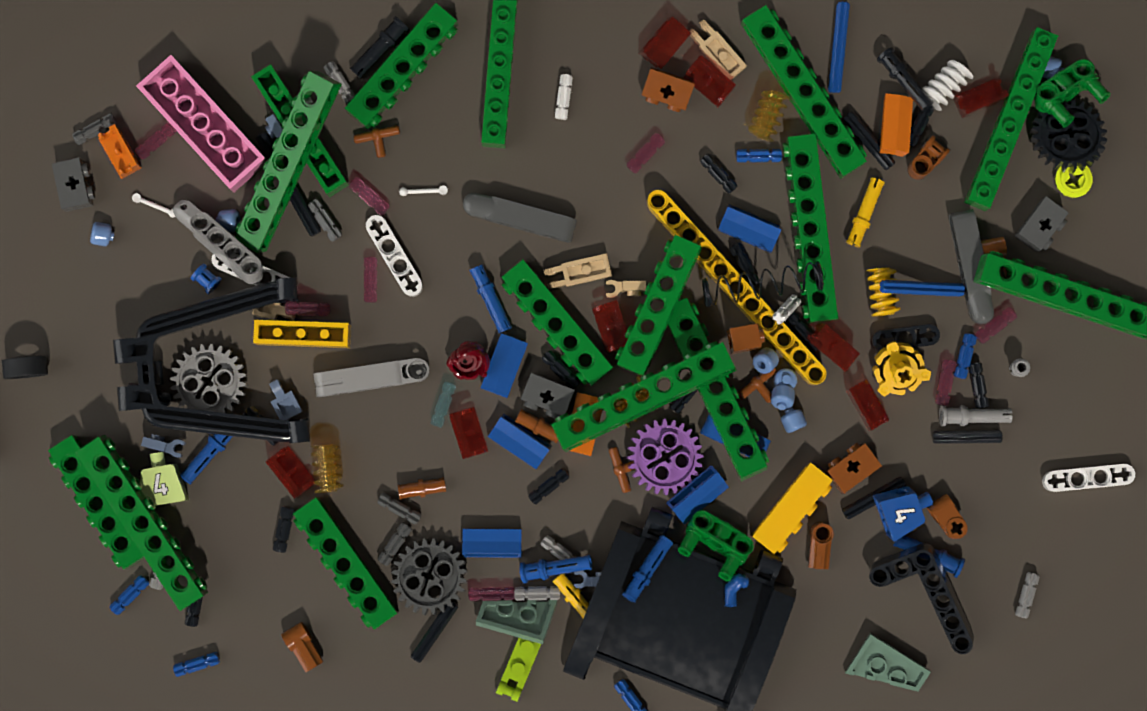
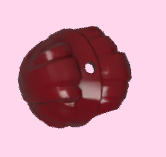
[446,341,490,380]

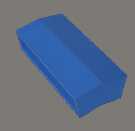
[718,204,782,253]
[481,333,528,398]
[488,414,552,470]
[666,465,729,524]
[462,529,522,558]

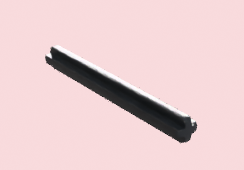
[256,132,321,237]

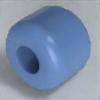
[1042,56,1064,80]
[215,209,241,233]
[90,222,115,246]
[752,347,779,374]
[773,368,798,388]
[771,384,795,410]
[781,408,807,433]

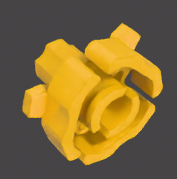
[872,341,931,397]

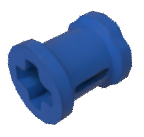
[190,264,222,294]

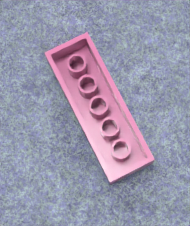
[136,55,267,192]

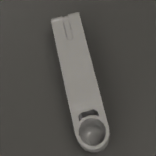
[173,200,263,285]
[313,358,430,397]

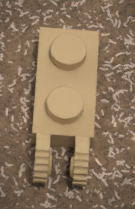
[688,19,747,82]
[544,253,612,290]

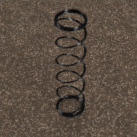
[702,261,824,307]

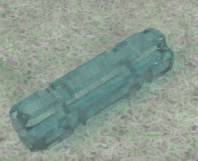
[431,382,456,427]

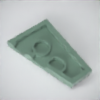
[476,600,557,644]
[845,633,931,692]

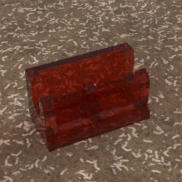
[639,16,691,69]
[683,55,736,108]
[953,78,1009,118]
[592,300,628,353]
[807,322,860,372]
[846,379,889,431]
[449,407,488,459]
[265,446,317,499]

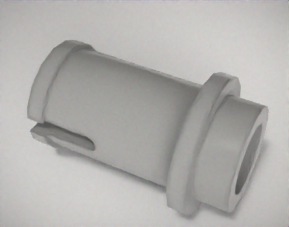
[1009,358,1030,377]

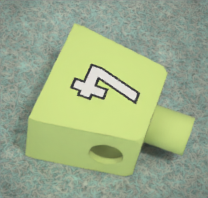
[141,452,189,506]

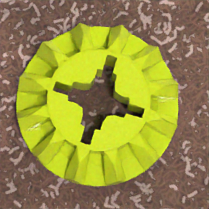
[1054,165,1093,198]

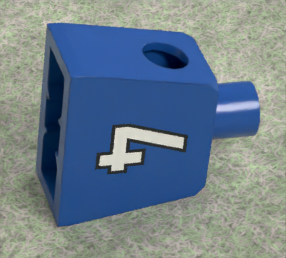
[873,487,933,542]

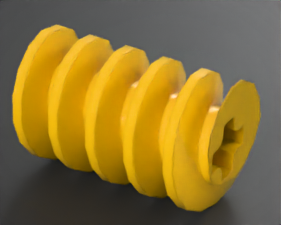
[867,268,900,317]

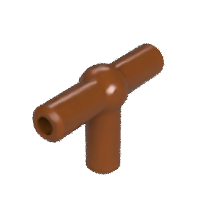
[353,125,400,158]
[737,368,777,403]
[608,447,635,493]

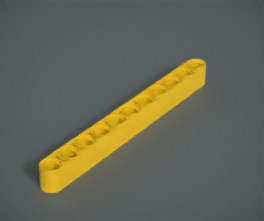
[647,190,827,385]

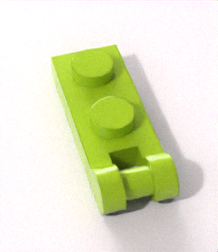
[496,638,541,702]

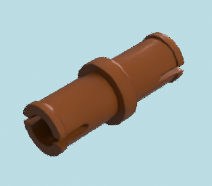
[515,409,558,443]
[397,477,446,500]

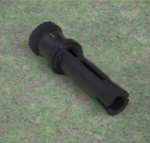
[350,16,410,78]
[877,47,934,112]

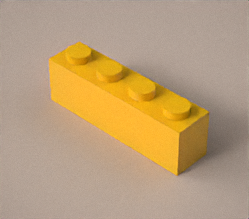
[253,320,351,348]
[751,463,833,554]

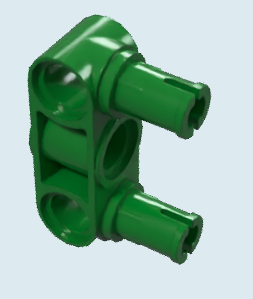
[1034,59,1111,127]
[678,510,754,581]

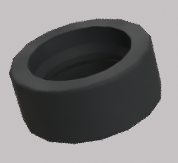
[2,356,48,379]

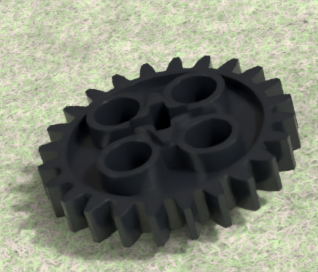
[1030,99,1108,173]

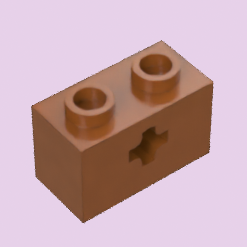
[642,67,695,112]
[727,323,765,354]
[825,443,882,494]

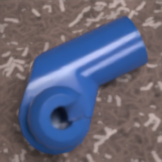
[725,574,749,607]

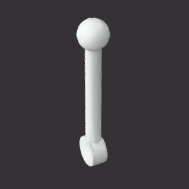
[399,185,448,196]
[132,193,175,218]

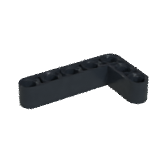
[869,543,974,655]

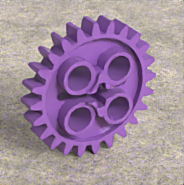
[626,419,703,495]

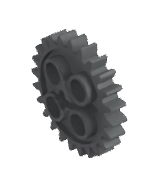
[391,538,468,615]

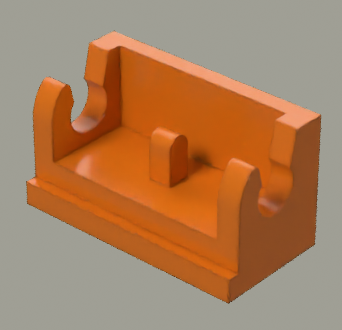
[98,124,142,179]

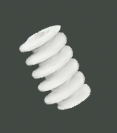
[922,60,973,111]

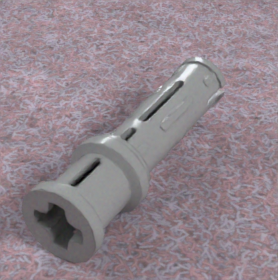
[939,405,1013,426]

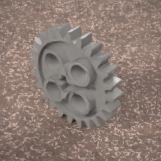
[170,344,247,413]

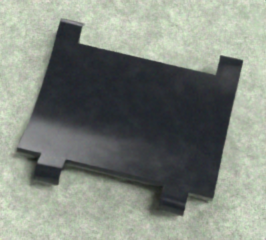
[563,507,797,711]

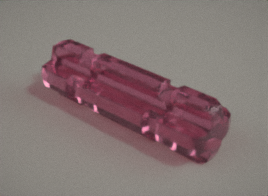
[135,122,176,160]
[626,133,665,173]
[349,177,390,216]
[364,257,377,303]
[284,301,330,316]
[975,307,1017,344]
[935,360,956,406]
[468,587,514,601]

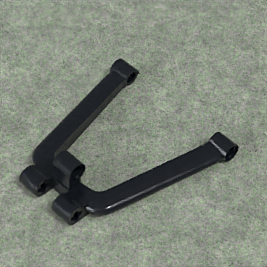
[113,278,311,443]

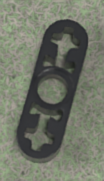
[871,324,940,351]

